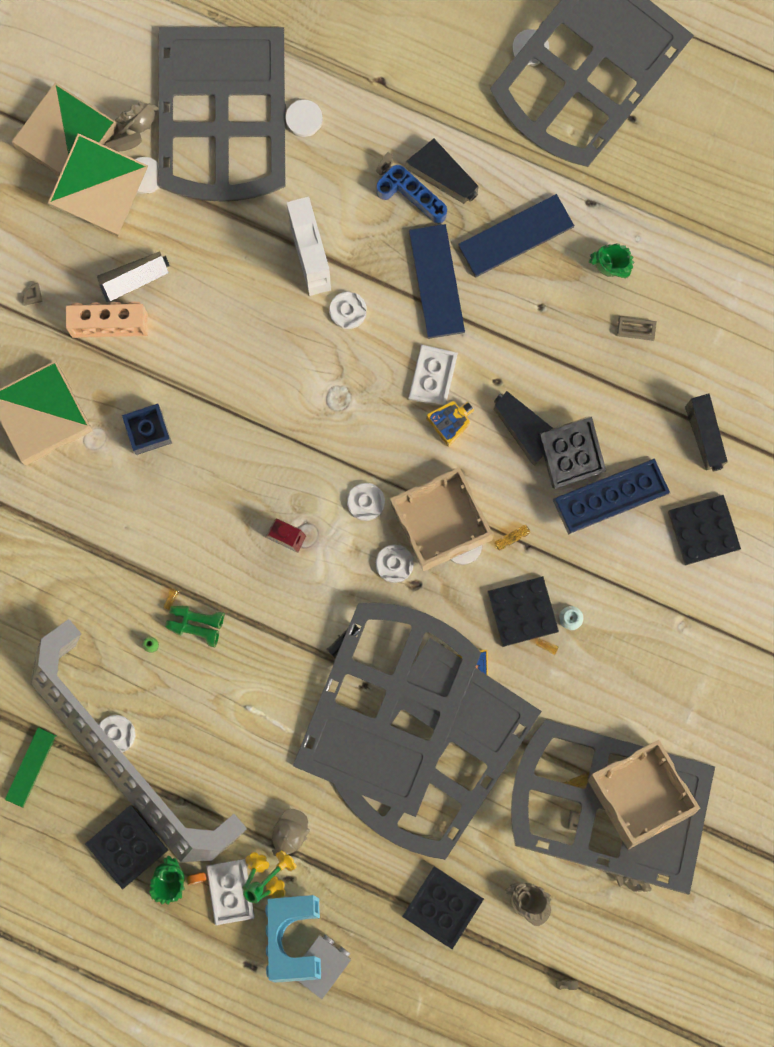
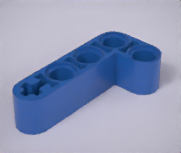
[377,165,447,224]

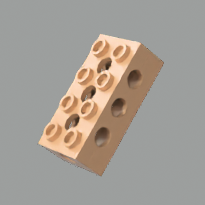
[66,301,148,338]

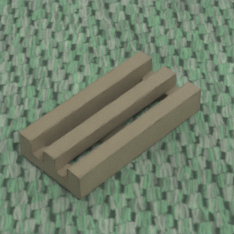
[616,316,657,341]

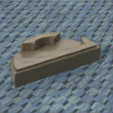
[105,132,142,152]

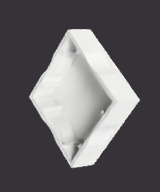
[287,196,331,296]

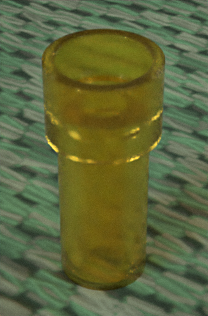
[163,588,179,610]
[536,638,559,655]

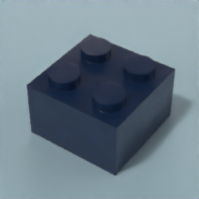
[122,404,172,455]

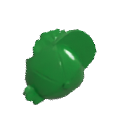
[589,243,634,279]
[149,855,185,905]

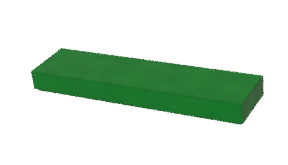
[5,728,57,808]

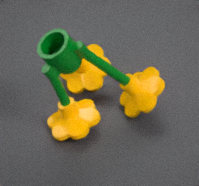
[242,850,296,904]

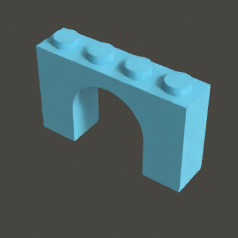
[265,895,321,983]

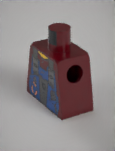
[265,518,306,553]

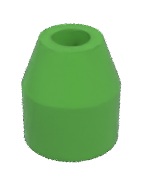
[142,637,159,653]

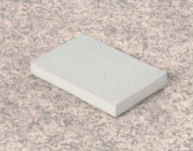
[408,345,458,407]
[206,859,255,925]

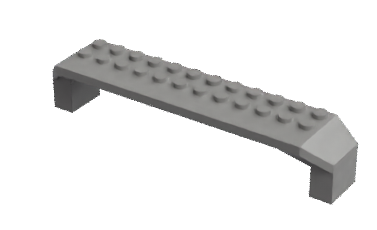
[31,619,247,862]

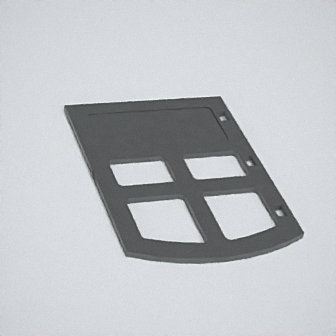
[490,0,694,167]
[159,27,286,202]
[293,603,481,817]
[334,638,542,860]
[511,719,715,895]

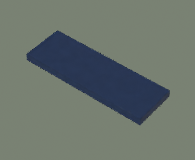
[458,194,575,278]
[409,224,465,339]
[553,458,670,535]

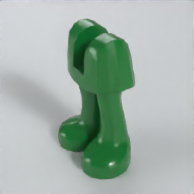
[165,606,225,648]

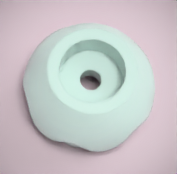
[559,606,583,630]

